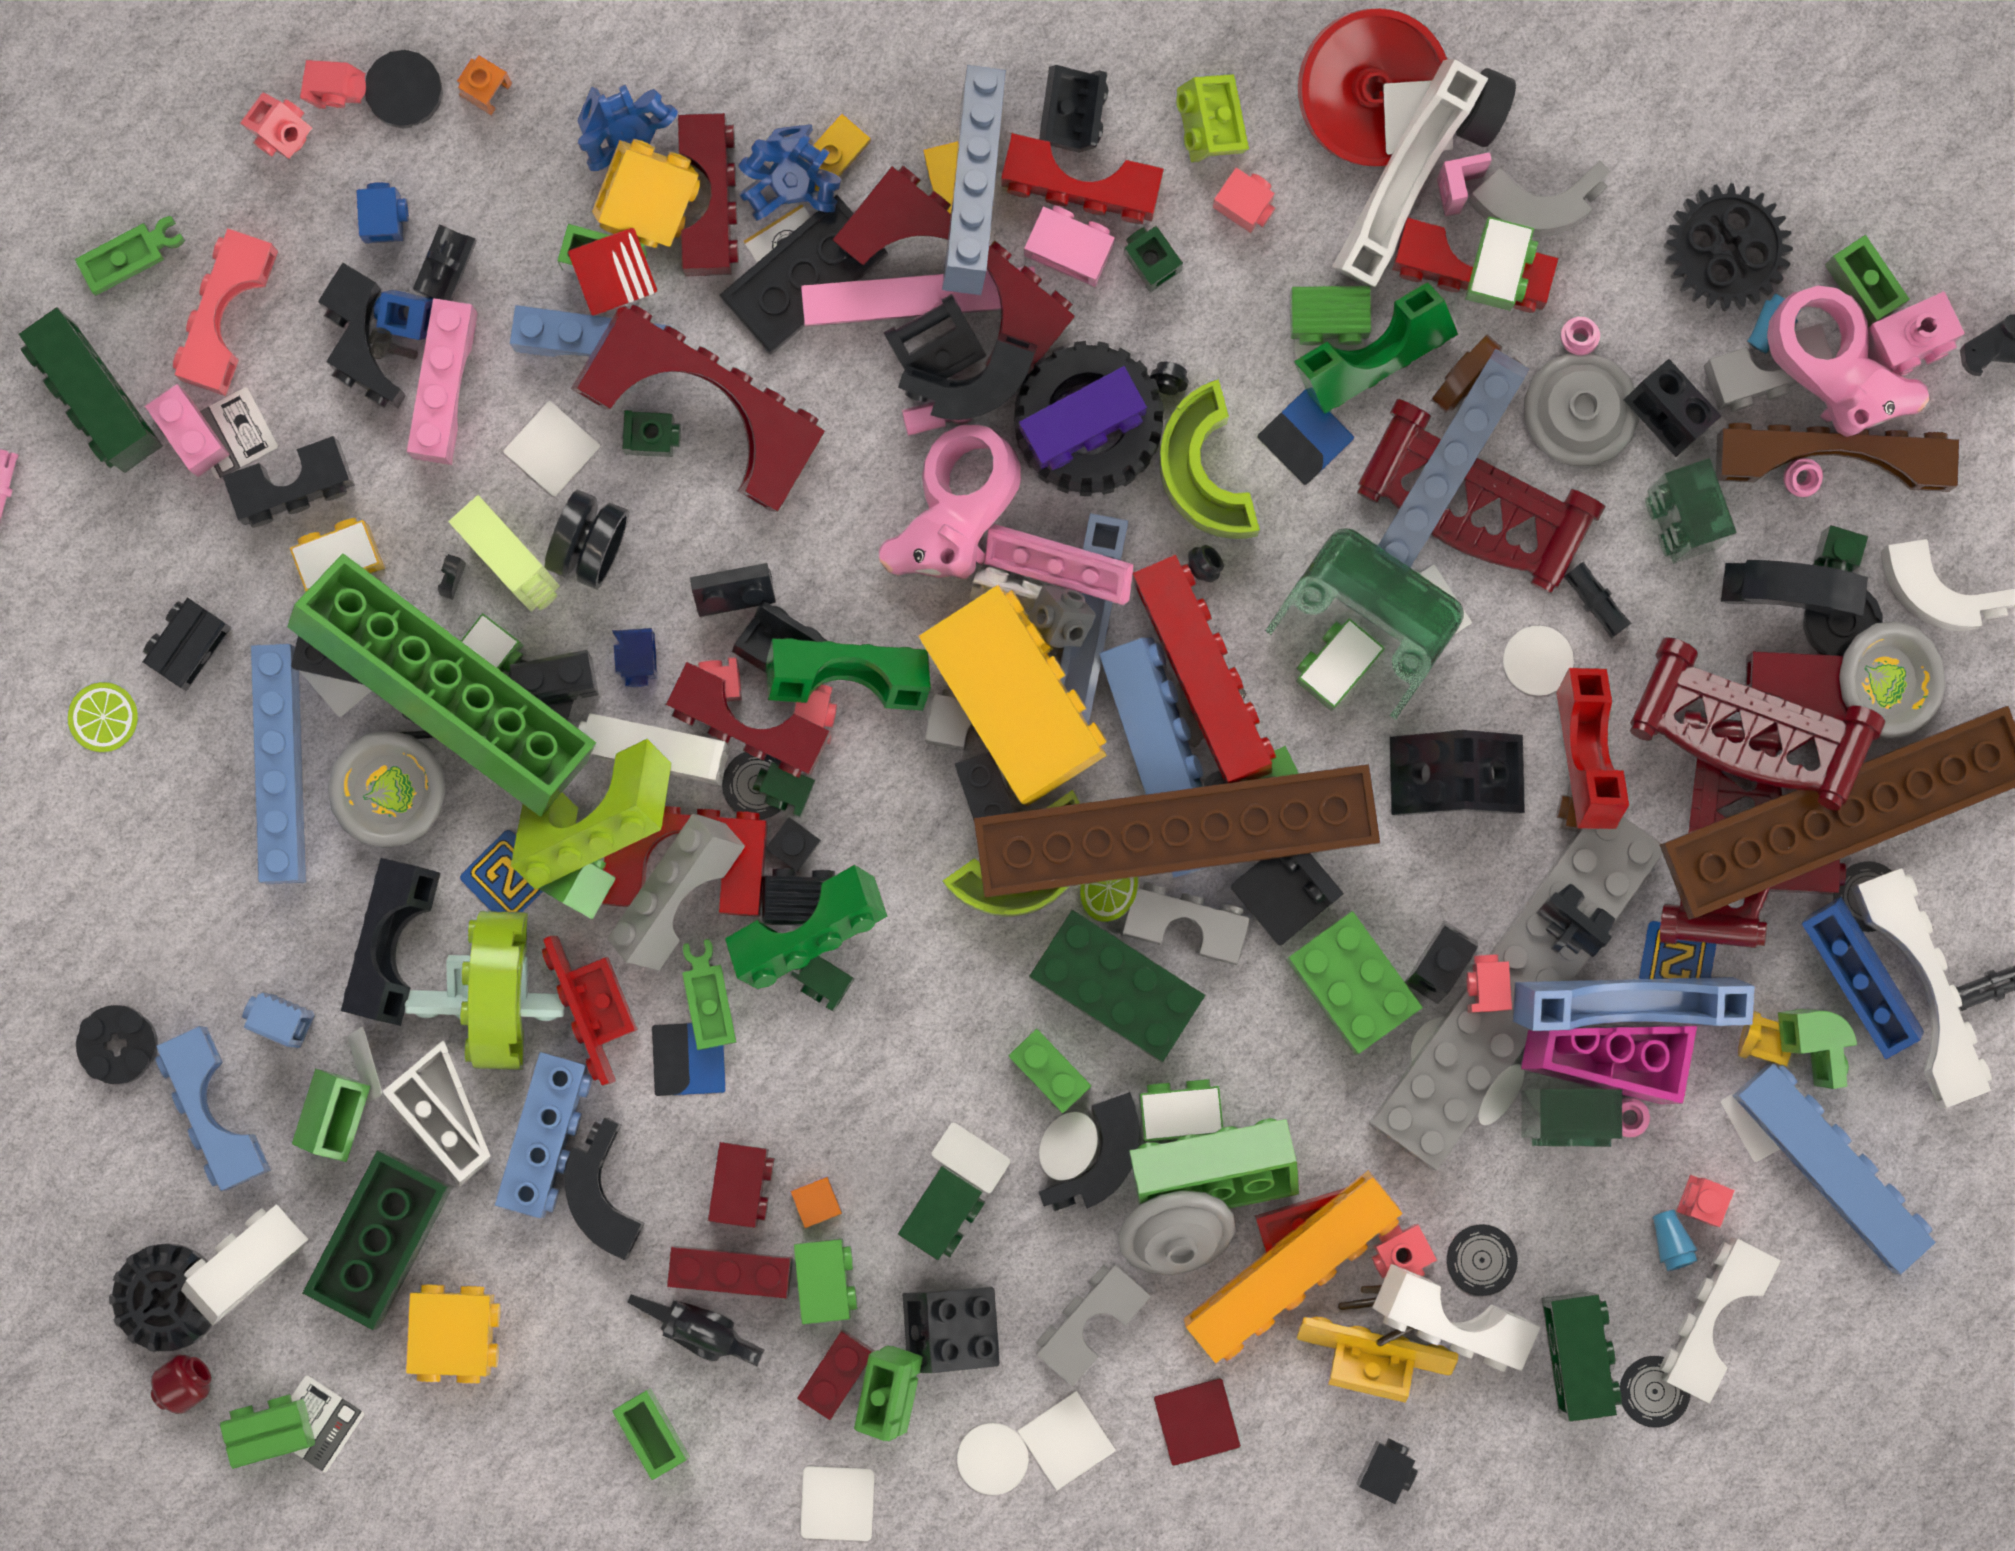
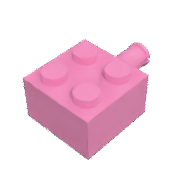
[1868,291,1965,377]

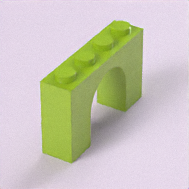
[511,739,672,890]

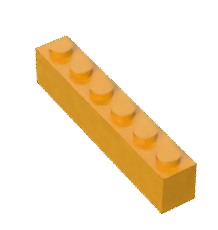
[1183,1170,1403,1363]

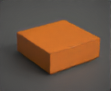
[790,1177,842,1228]

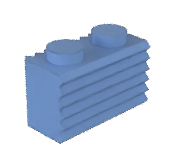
[242,993,315,1048]

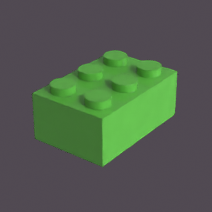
[1286,911,1423,1055]

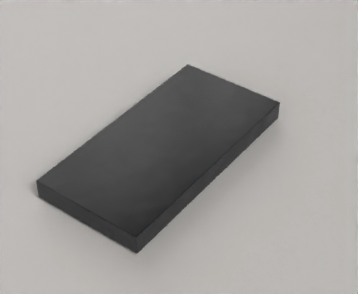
[719,195,888,355]

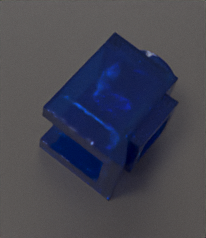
[612,628,658,687]

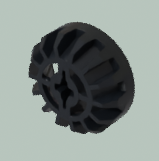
[109,1243,213,1352]

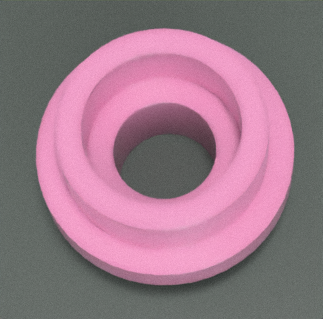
[1560,317,1600,355]
[1783,458,1823,497]
[1610,1098,1650,1137]

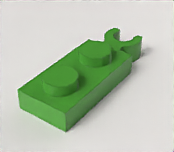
[75,216,185,296]
[682,939,737,1051]

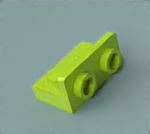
[1176,74,1249,163]

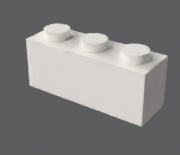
[181,1204,308,1325]

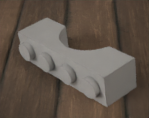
[607,813,745,971]

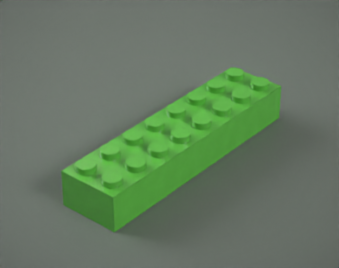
[287,553,597,817]

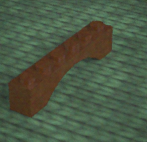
[1715,423,1959,492]

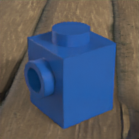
[356,182,409,244]

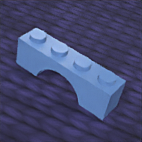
[510,305,671,357]
[155,1026,271,1191]

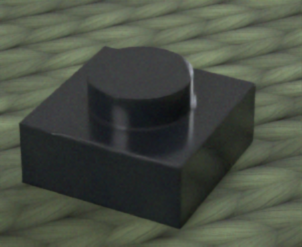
[766,817,821,872]

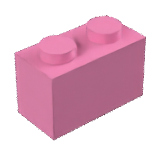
[1024,206,1115,287]
[145,384,230,477]

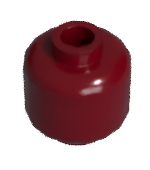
[151,1355,212,1414]

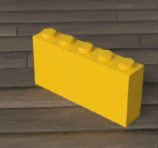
[918,585,1107,806]

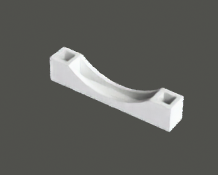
[1331,59,1488,287]
[1851,868,1992,1108]

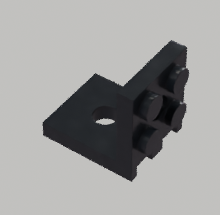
[1390,730,1525,816]

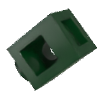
[1124,225,1183,293]
[622,410,681,457]
[1812,525,1868,572]
[752,762,815,818]
[791,956,855,1012]

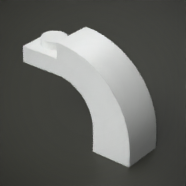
[1881,539,2015,631]

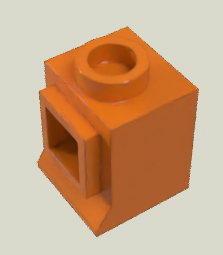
[457,55,512,116]

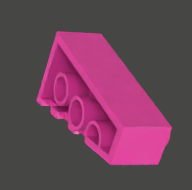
[1521,1026,1697,1104]

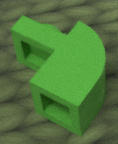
[1778,1009,1857,1089]

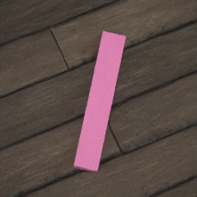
[801,267,1035,326]

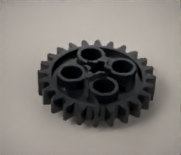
[1664,183,1793,311]

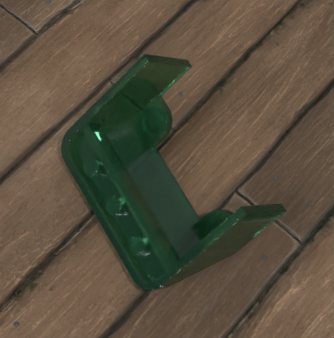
[1265,528,1464,720]

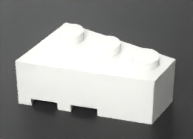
[382,1040,491,1186]

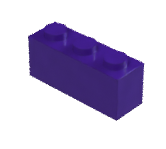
[1019,366,1147,470]

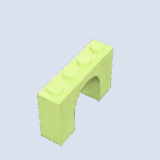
[448,495,560,612]

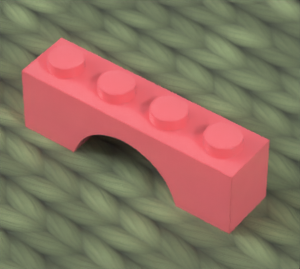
[173,228,278,396]

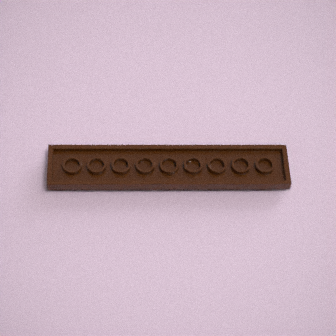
[1659,706,2015,919]
[974,764,1380,898]

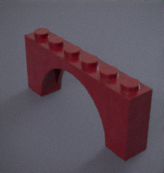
[832,165,1075,374]
[571,305,825,512]
[1745,651,1847,895]

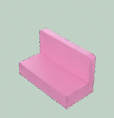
[1437,153,1492,216]

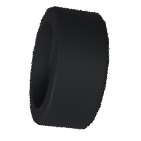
[1456,68,1516,147]

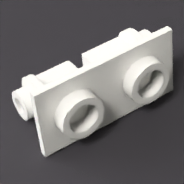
[970,567,1046,616]

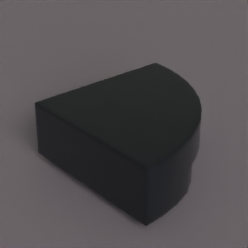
[438,554,466,600]

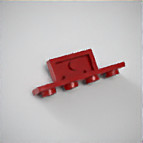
[542,936,638,1086]

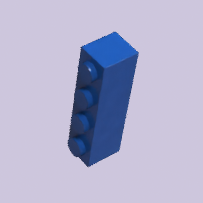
[1802,897,1924,1060]

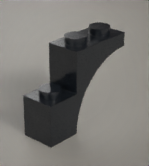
[318,263,406,408]

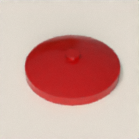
[1298,8,1448,166]

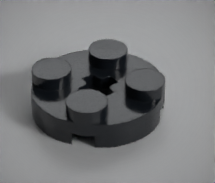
[76,1005,158,1084]

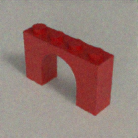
[602,806,768,917]

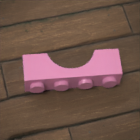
[407,298,478,465]

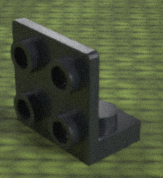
[1231,853,1344,946]
[902,1287,1000,1373]

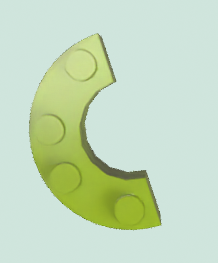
[1159,379,1260,539]
[942,790,1080,917]
[460,911,528,1070]

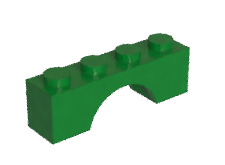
[1294,282,1459,414]
[766,638,931,711]
[725,864,888,990]

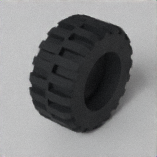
[1014,341,1164,497]

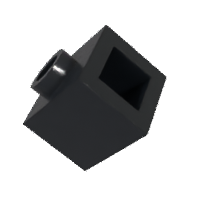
[1356,1438,1418,1504]

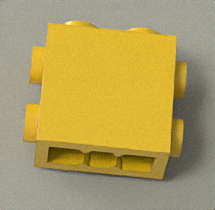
[592,139,700,248]
[406,1284,501,1383]

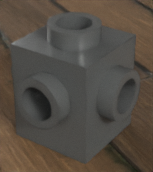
[1028,585,1096,648]

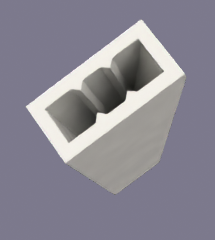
[578,713,730,786]

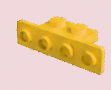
[1297,1316,1459,1403]

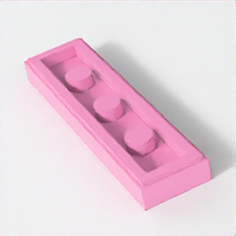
[984,524,1134,605]

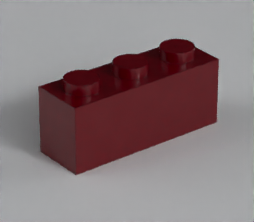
[667,1246,793,1299]

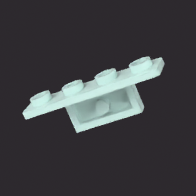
[405,955,566,1021]

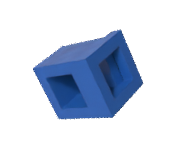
[374,290,433,340]

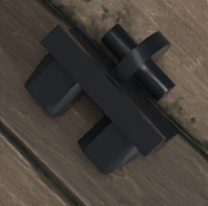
[413,224,477,301]
[1536,884,1615,957]

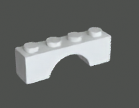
[1660,1238,1781,1404]
[1372,1264,1540,1372]

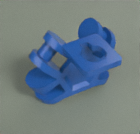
[577,84,678,171]
[739,124,841,221]

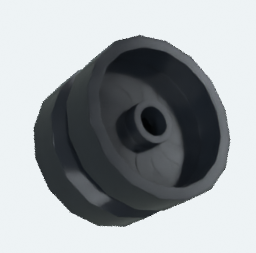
[544,489,629,590]

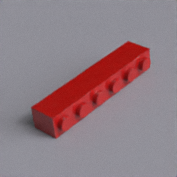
[1132,554,1276,784]

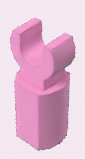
[902,402,972,436]

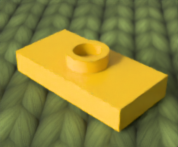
[813,114,871,191]

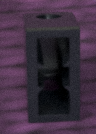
[1405,920,1478,1004]

